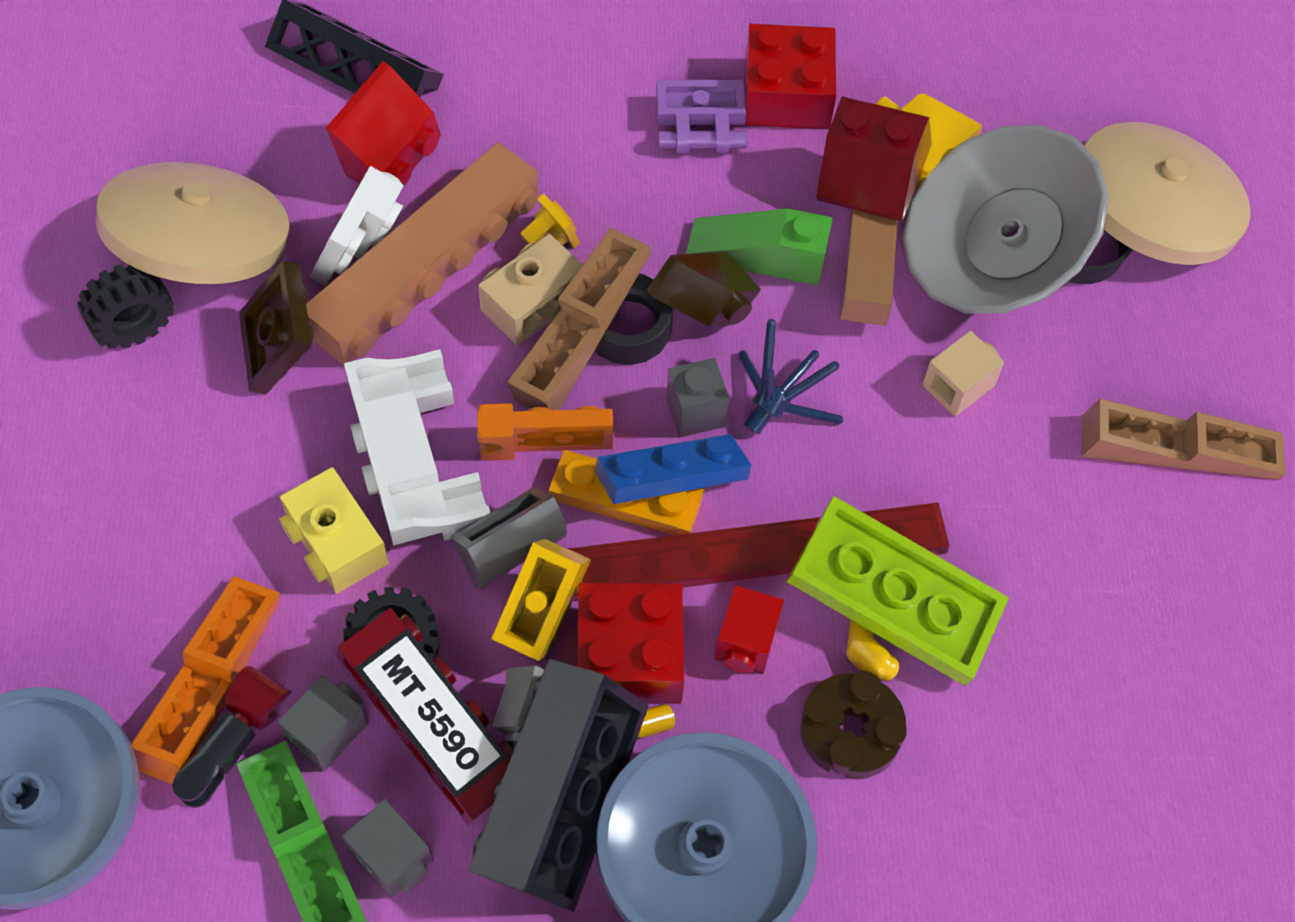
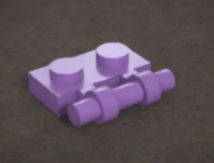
[656,79,747,153]

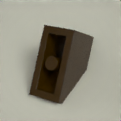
[646,252,761,327]

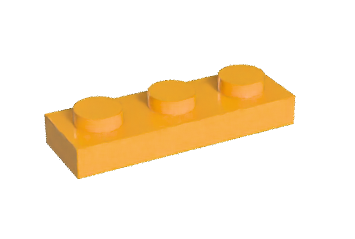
[548,450,704,540]

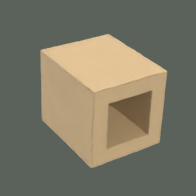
[922,330,1004,417]

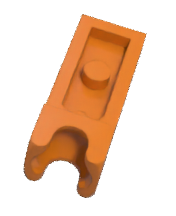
[477,403,613,461]

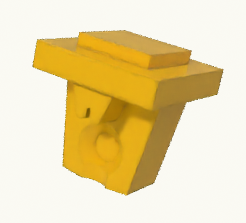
[520,193,581,248]

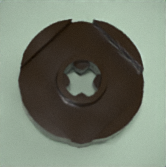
[800,671,907,779]

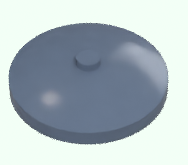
[0,687,140,910]
[595,732,817,922]

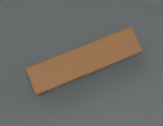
[840,209,898,326]
[507,227,651,410]
[1082,398,1286,480]

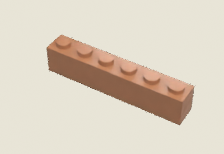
[306,142,539,366]

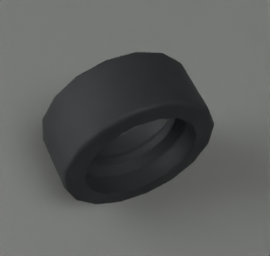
[594,273,673,365]

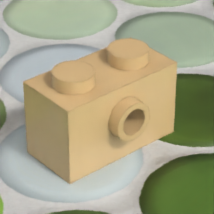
[478,233,583,346]

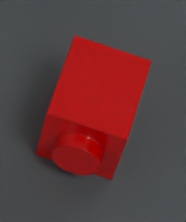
[715,585,784,674]

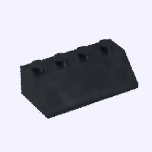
[468,659,649,912]

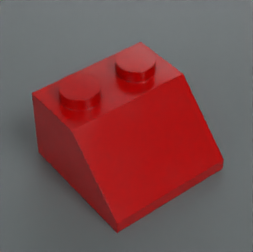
[326,61,441,188]

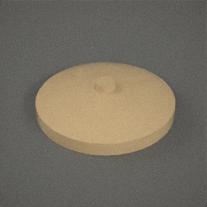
[1084,122,1250,265]
[96,162,289,284]

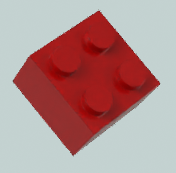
[744,23,837,129]
[578,583,684,704]

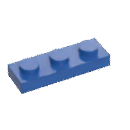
[595,434,751,504]

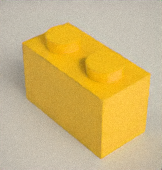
[491,539,591,661]

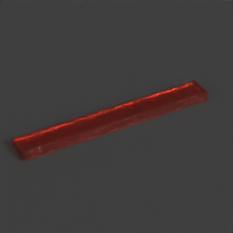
[567,502,950,601]

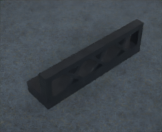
[264,0,444,98]

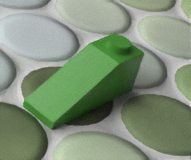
[686,208,833,286]

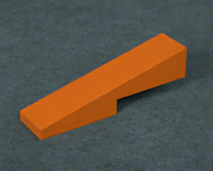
[131,576,280,784]

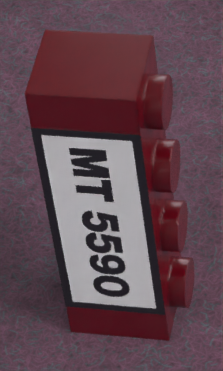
[336,608,514,824]

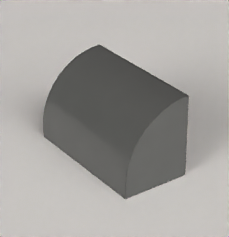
[450,486,567,589]

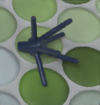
[738,319,843,435]

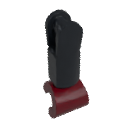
[172,665,292,808]

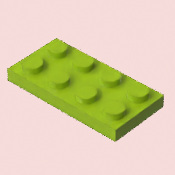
[786,496,1009,686]

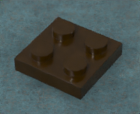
[239,260,313,394]

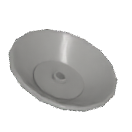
[902,124,1109,314]

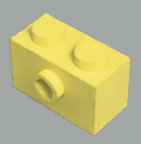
[279,467,389,594]

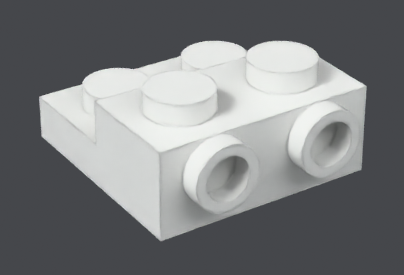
[309,166,404,287]

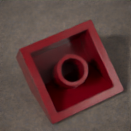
[816,96,932,222]

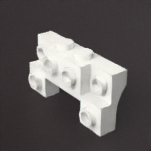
[344,349,490,546]

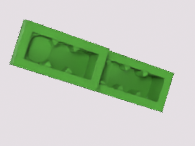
[236,741,367,922]

